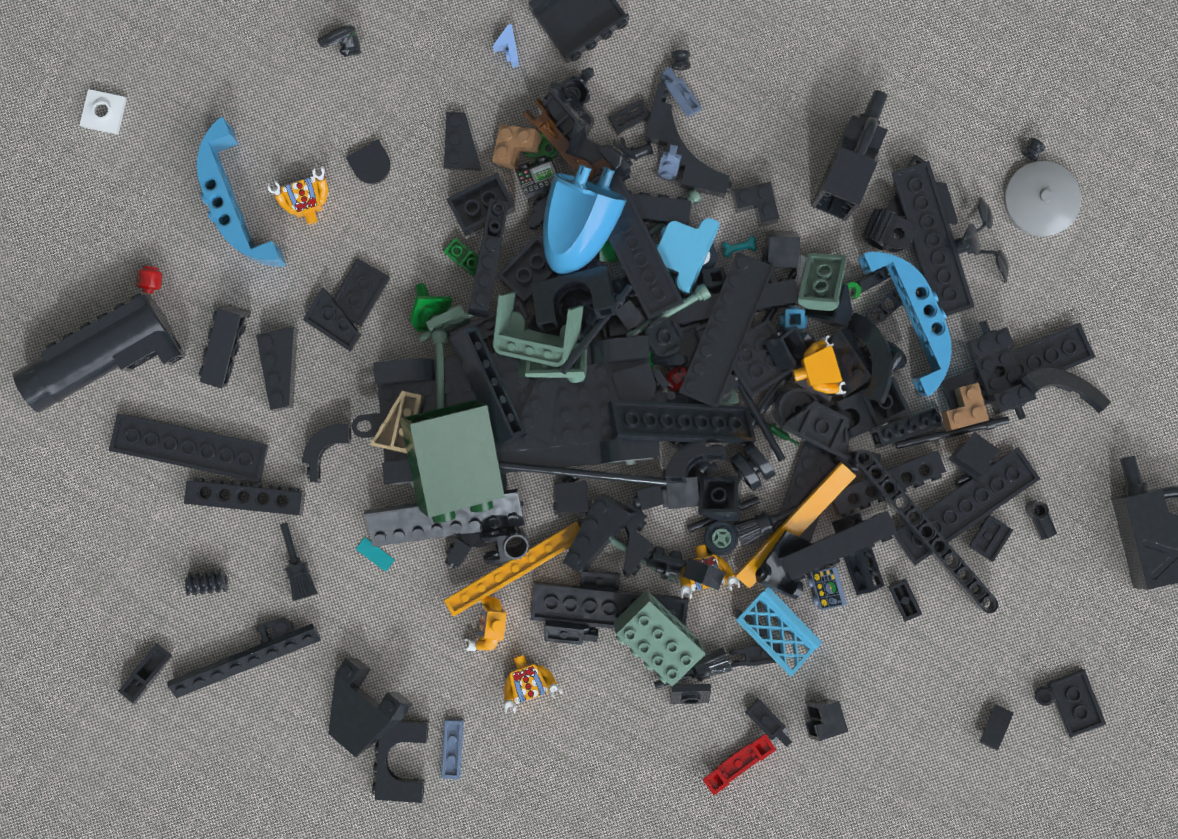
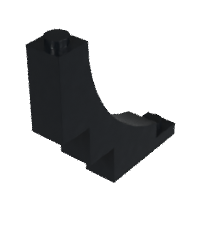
[645,82,732,198]

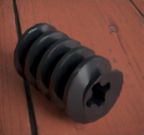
[185,568,229,596]

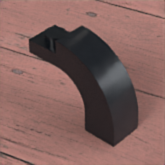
[302,424,351,483]

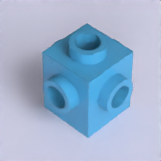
[779,307,807,332]

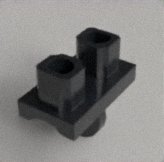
[646,546,686,580]

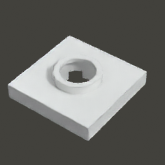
[80,89,127,135]

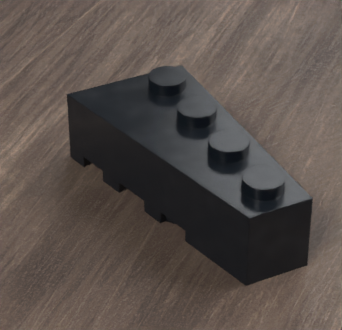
[199,305,251,389]

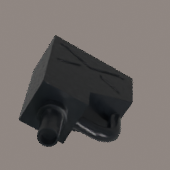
[811,90,888,221]
[1111,455,1178,590]

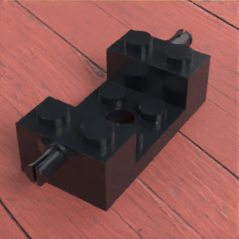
[966,320,1037,420]

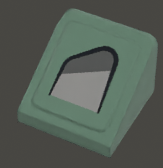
[719,390,739,406]

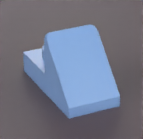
[493,24,519,68]

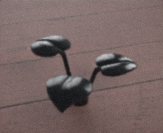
[954,197,1009,283]

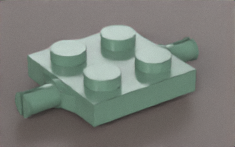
[418,305,475,343]

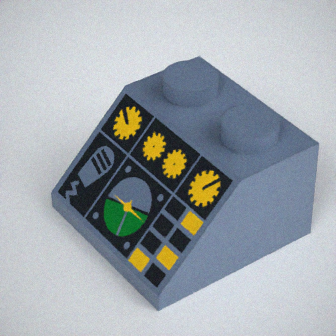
[806,566,847,610]

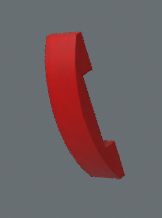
[702,733,777,796]

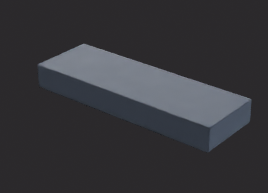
[441,719,464,779]

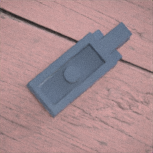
[660,68,702,117]
[657,144,682,181]

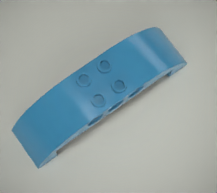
[197,117,287,267]
[857,252,951,396]

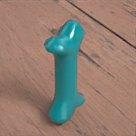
[722,236,757,258]

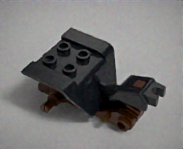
[523,88,633,180]

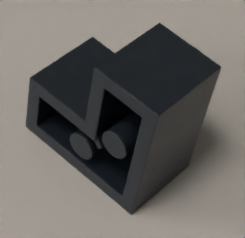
[731,182,780,227]

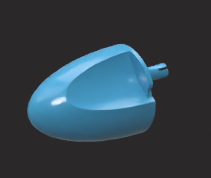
[543,164,627,275]

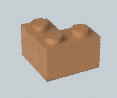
[492,124,542,170]
[941,383,989,431]

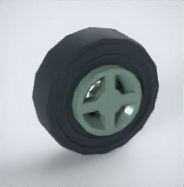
[704,521,738,555]

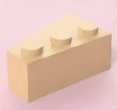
[369,391,424,454]

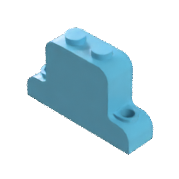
[655,218,720,295]

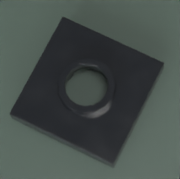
[670,684,711,704]

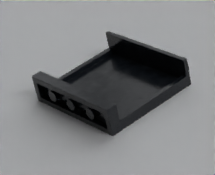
[528,0,629,63]

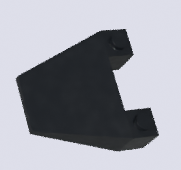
[328,658,413,757]

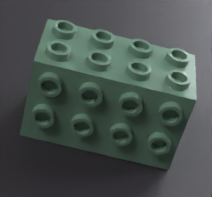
[614,590,706,686]

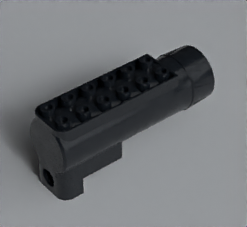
[12,293,186,413]

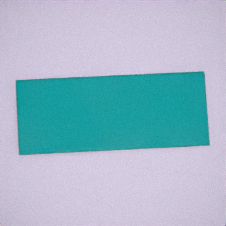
[356,537,395,572]

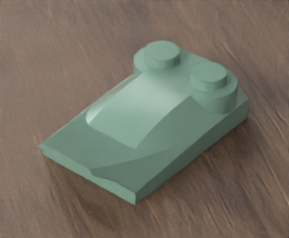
[798,253,847,311]
[518,343,587,383]

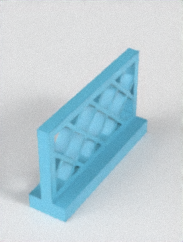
[736,587,823,677]

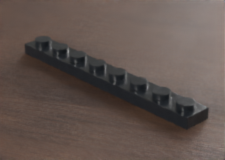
[167,623,321,698]

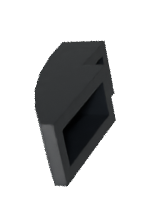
[118,644,172,705]

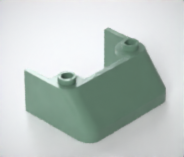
[493,291,583,367]

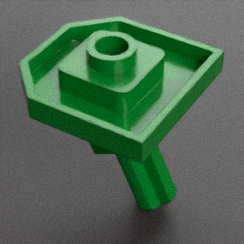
[409,283,452,332]

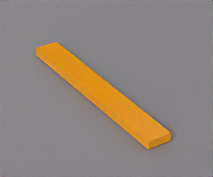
[735,462,856,589]
[443,521,580,617]

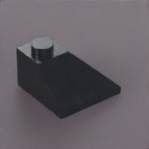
[805,284,853,328]

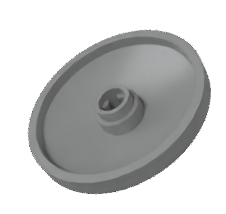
[1004,161,1081,237]

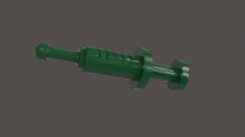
[758,418,799,446]

